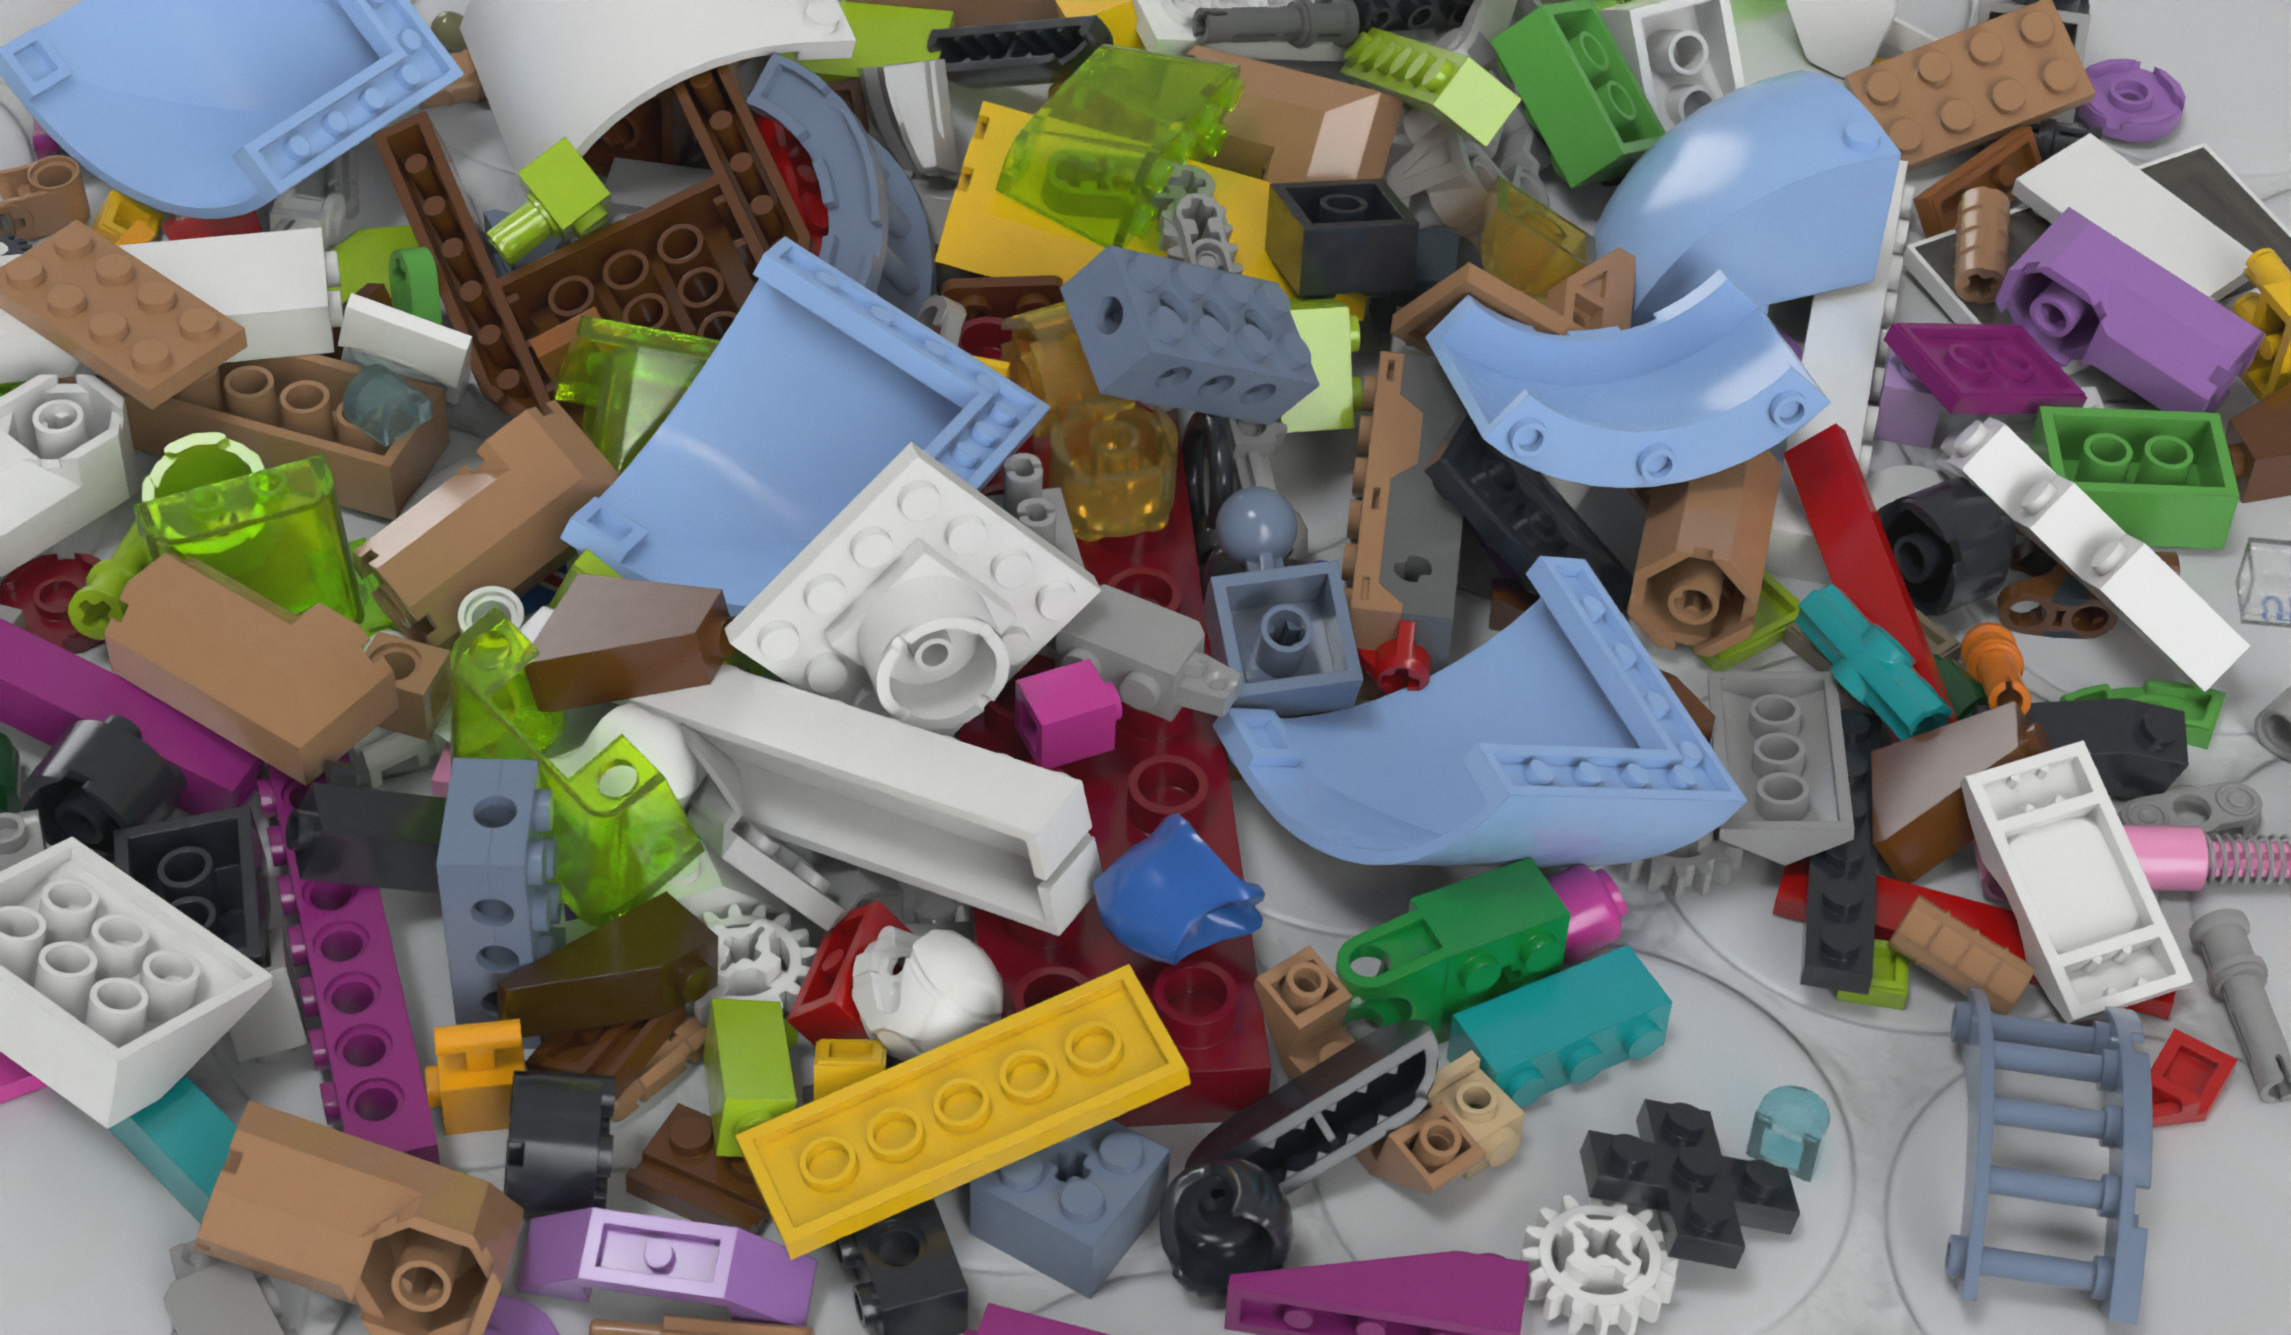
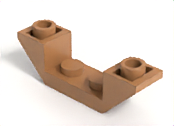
[1254,945,1486,1195]

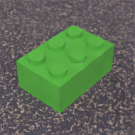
[1490,0,1666,189]
[2029,406,2240,549]

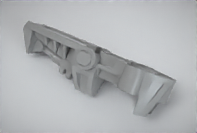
[1385,0,1551,238]

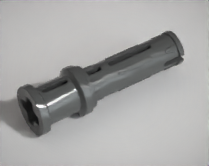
[1192,0,1359,49]

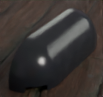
[927,15,1114,89]
[1184,1019,1440,1196]

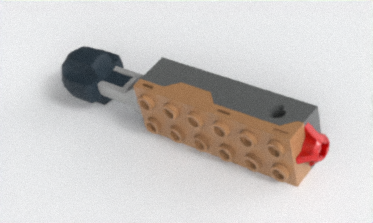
[1341,225,1486,700]

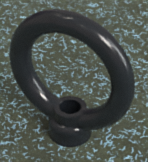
[1181,412,1234,568]

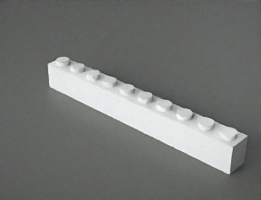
[1764,160,1915,585]

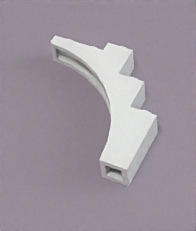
[1934,417,2250,692]

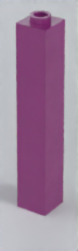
[0,618,264,815]

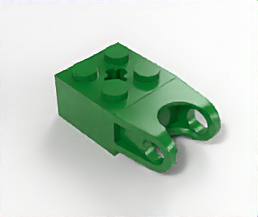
[1335,857,1571,1044]

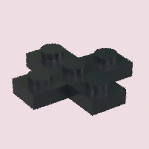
[1579,1099,1800,1269]

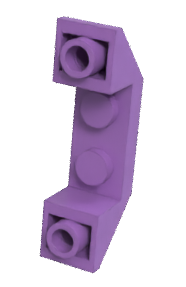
[516,1207,818,1326]

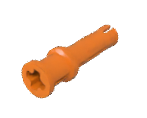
[1960,622,2031,715]

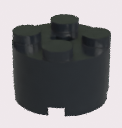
[1877,477,2017,616]
[20,715,187,866]
[504,1070,616,1216]

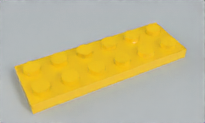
[735,964,1191,1260]

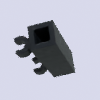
[285,760,548,894]

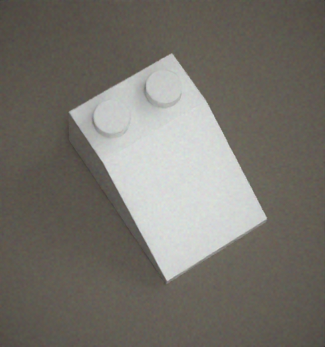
[1599,0,1745,132]

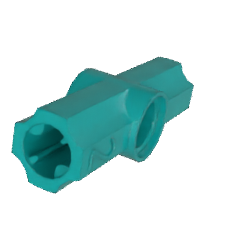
[1795,584,1953,741]

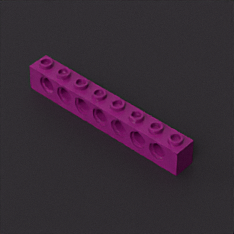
[256,752,440,1165]

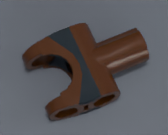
[1997,527,2180,639]

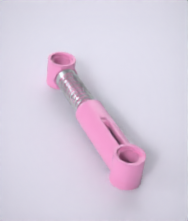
[1972,825,2291,903]

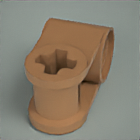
[0,155,90,241]

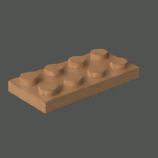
[1843,0,2096,173]
[0,220,248,410]

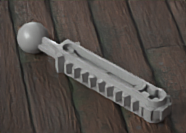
[1156,193,1308,561]

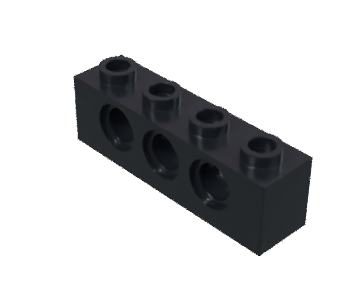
[802,1084,968,1335]

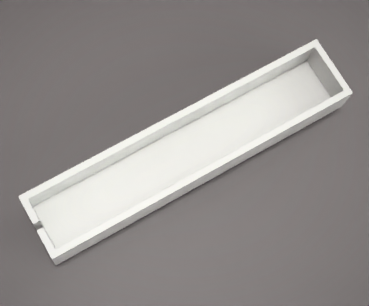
[494,606,1103,936]

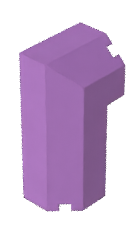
[1995,207,2266,413]

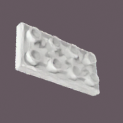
[2012,133,2253,302]

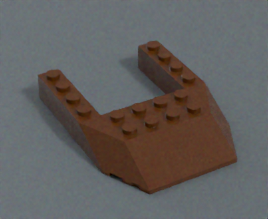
[372,64,813,452]

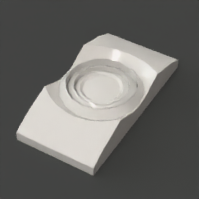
[338,293,472,405]
[1960,740,2194,1024]

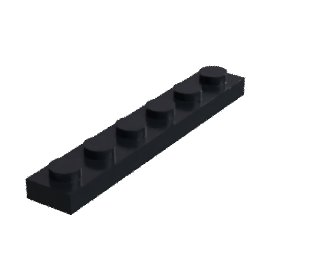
[1800,709,1882,995]

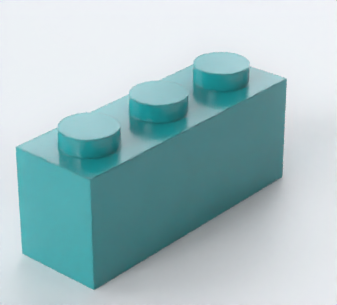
[1447,945,1673,1108]

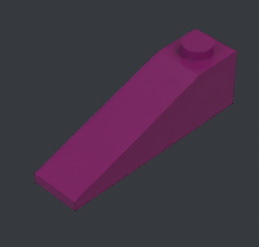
[1224,1251,1529,1335]

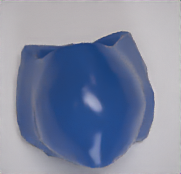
[1093,813,1265,965]

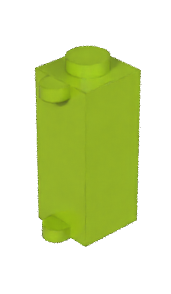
[703,998,798,1157]

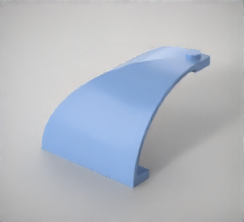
[0,0,464,219]
[560,236,1051,617]
[1212,556,1747,867]

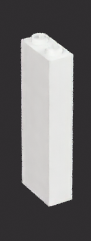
[0,227,343,384]

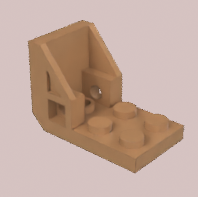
[1390,247,1636,357]

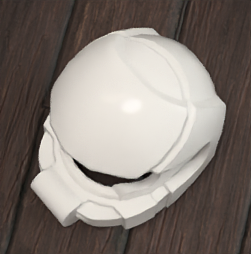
[852,926,1003,1062]

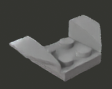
[857,59,959,177]
[679,723,902,932]

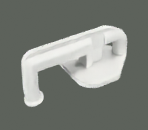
[1786,0,1939,78]

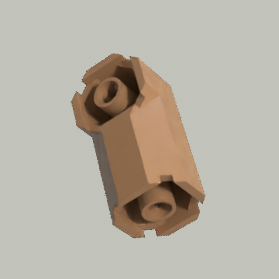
[1156,45,1404,183]
[352,400,620,651]
[1626,449,1782,657]
[104,553,399,786]
[194,1100,524,1335]

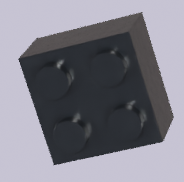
[1265,178,1419,299]

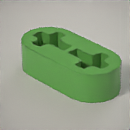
[389,246,442,325]

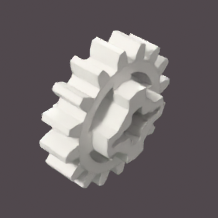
[685,904,817,1026]
[1520,1194,1679,1335]

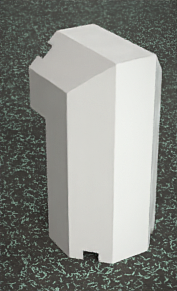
[0,374,141,578]

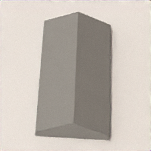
[1707,671,1854,865]

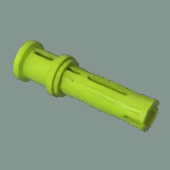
[68,508,164,640]

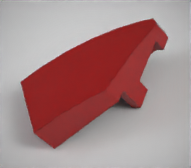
[2150,1028,2238,1126]

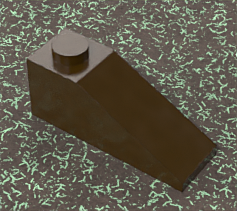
[497,891,718,1038]

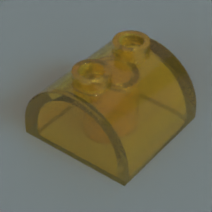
[1481,175,1596,306]

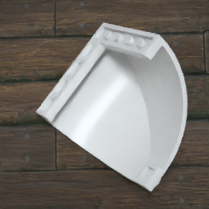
[460,0,856,200]

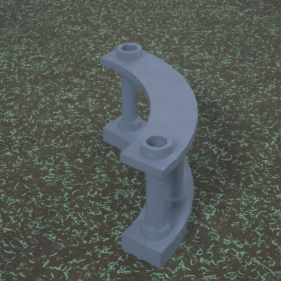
[746,52,937,319]
[1944,987,2153,1325]

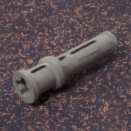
[2189,909,2291,1103]

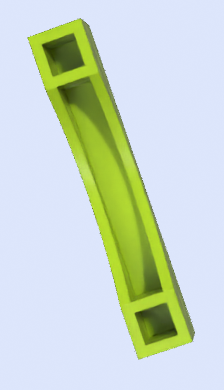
[1339,27,1522,147]

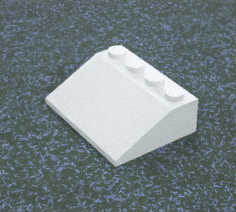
[0,837,274,1129]

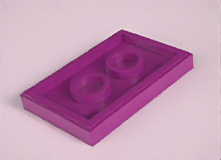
[1883,323,2087,414]

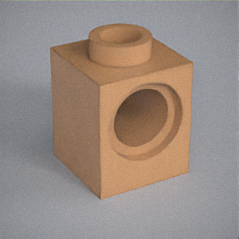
[365,631,456,741]

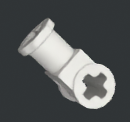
[269,187,346,251]

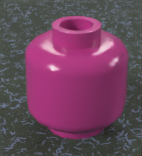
[1547,864,1628,963]

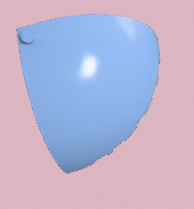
[1581,70,1901,328]

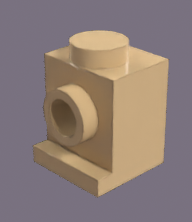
[1418,1050,1525,1180]

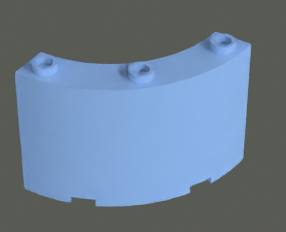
[1425,269,1831,488]

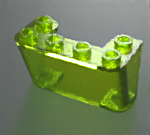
[995,44,1246,249]
[450,606,705,927]

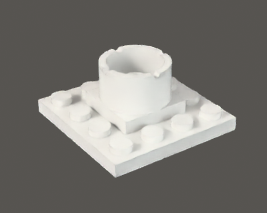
[725,442,1101,737]

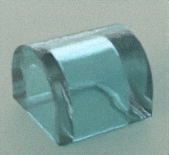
[343,364,433,447]
[1746,1085,1830,1182]

